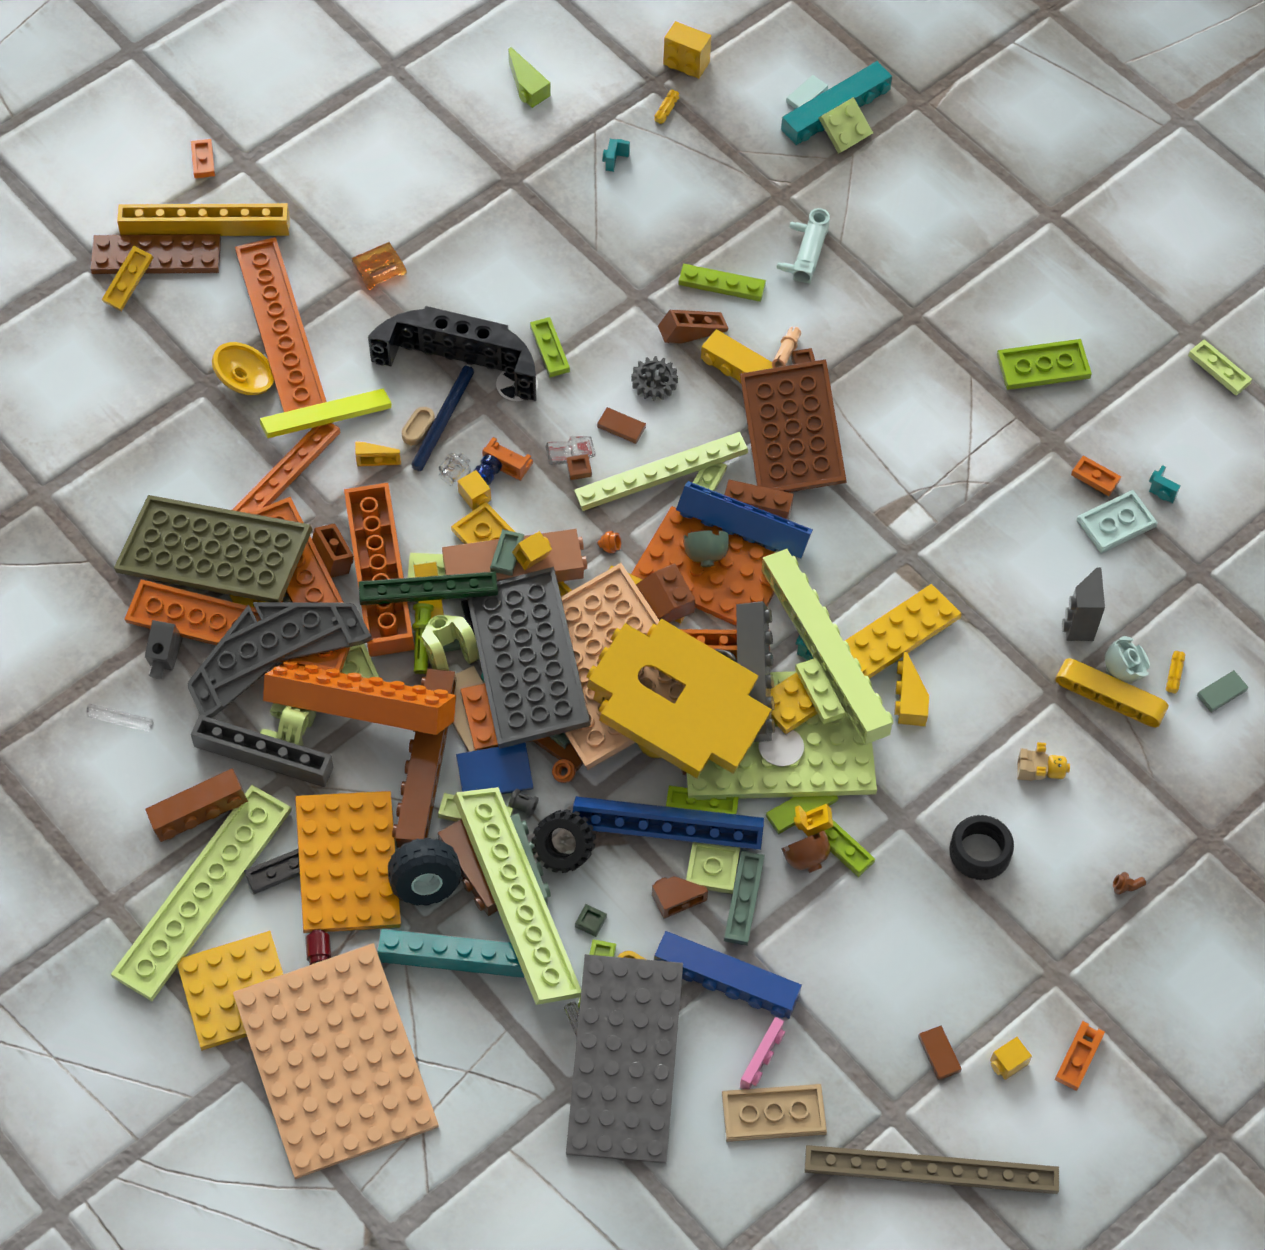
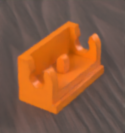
[482,437,533,481]

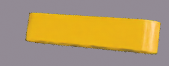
[1055,658,1169,728]

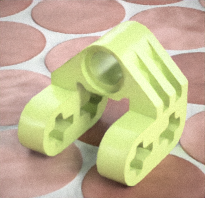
[422,615,480,671]
[260,703,316,746]

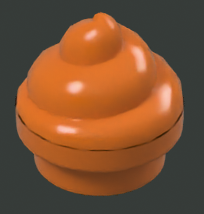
[597,531,621,554]

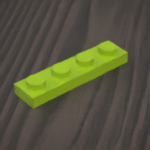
[678,263,766,302]

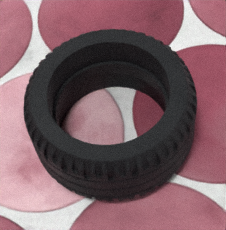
[949,815,1014,880]

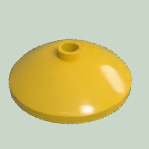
[212,342,274,395]

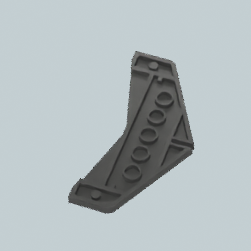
[188,602,373,718]

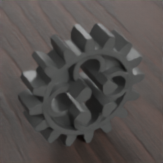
[631,356,678,401]

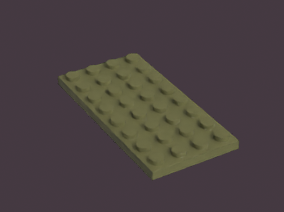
[114,495,313,602]

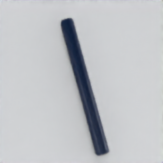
[411,365,474,471]

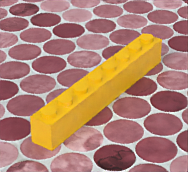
[117,203,290,236]

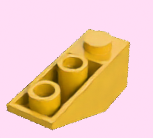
[894,652,929,727]

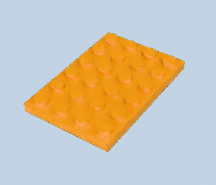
[295,791,401,933]

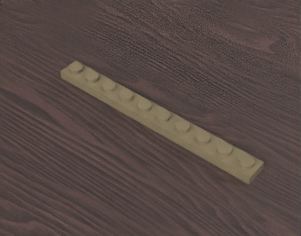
[804,1145,1059,1194]

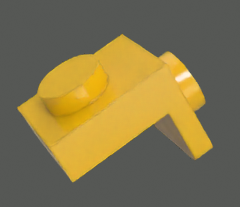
[794,804,833,837]

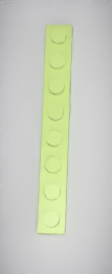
[574,432,748,511]

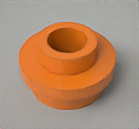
[552,759,576,783]

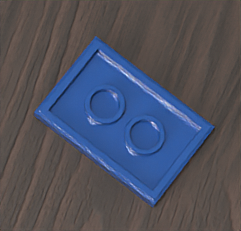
[456,743,534,795]

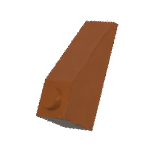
[658,309,729,343]

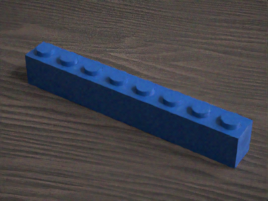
[572,796,764,850]

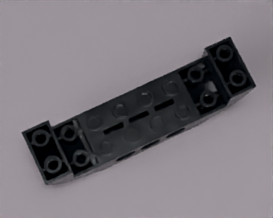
[368,306,537,401]

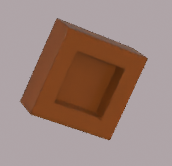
[566,454,592,480]

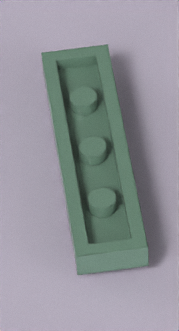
[510,813,551,907]
[724,851,765,946]

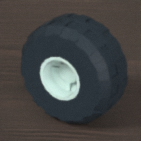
[388,838,461,906]

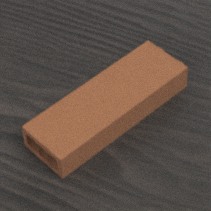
[442,529,587,582]

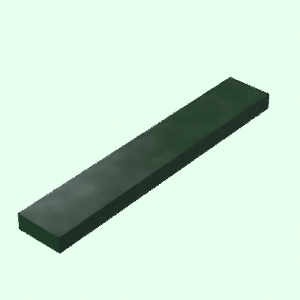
[359,571,498,605]

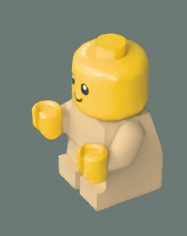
[1017,742,1070,781]

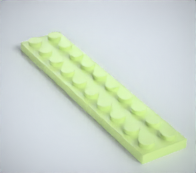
[111,785,292,1001]
[453,787,581,1005]

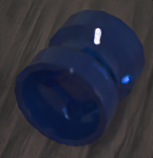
[473,454,502,485]

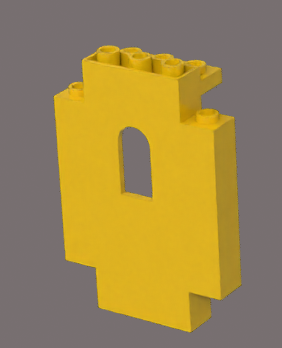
[586,619,772,778]

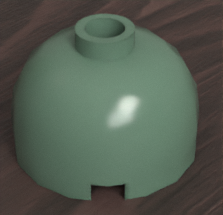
[683,531,729,567]

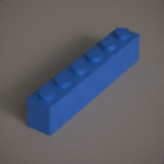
[676,481,813,559]
[654,931,802,1019]

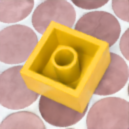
[663,21,711,79]

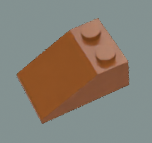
[636,563,695,623]

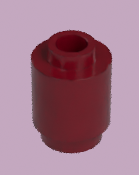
[305,929,331,965]

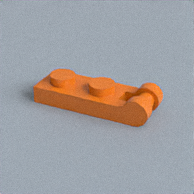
[1054,1021,1105,1091]

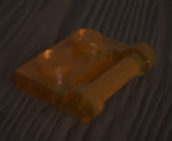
[352,242,407,290]

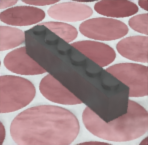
[736,601,775,743]
[191,715,334,787]

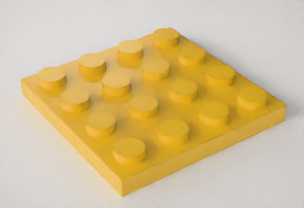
[177,931,283,1051]

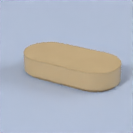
[402,407,435,445]

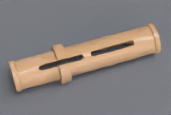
[772,327,801,368]

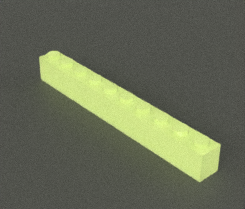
[762,549,893,745]

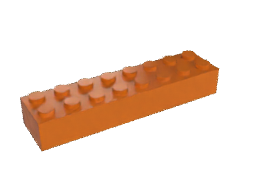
[344,482,415,657]
[263,661,456,735]

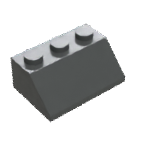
[1062,567,1105,641]

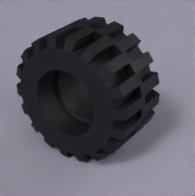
[531,809,596,873]

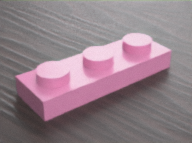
[740,1017,785,1089]

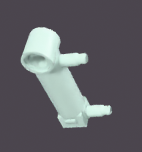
[776,208,830,284]

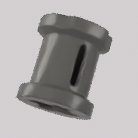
[508,789,539,817]

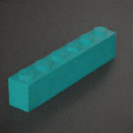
[781,61,892,145]
[377,929,524,978]

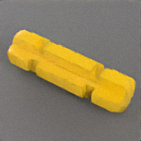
[654,89,679,124]
[1166,650,1185,694]

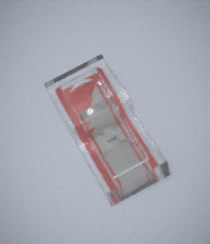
[545,436,596,465]

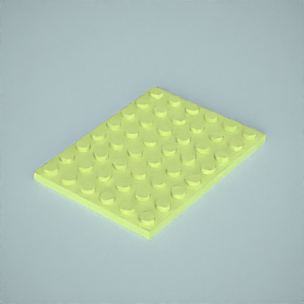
[686,671,877,800]

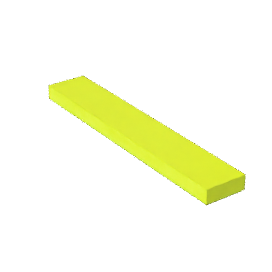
[260,388,392,438]

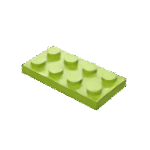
[997,339,1092,390]

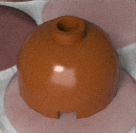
[781,830,830,873]

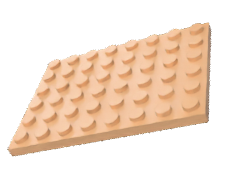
[561,563,685,770]
[233,943,439,1179]

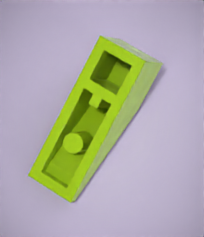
[508,47,551,108]

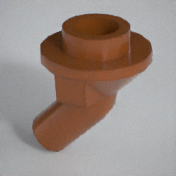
[1113,872,1146,895]

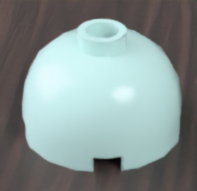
[1105,636,1150,683]

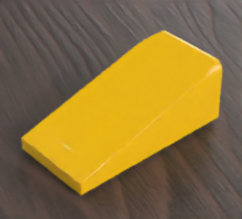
[355,441,401,466]

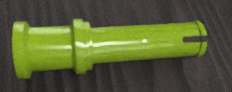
[412,603,434,674]

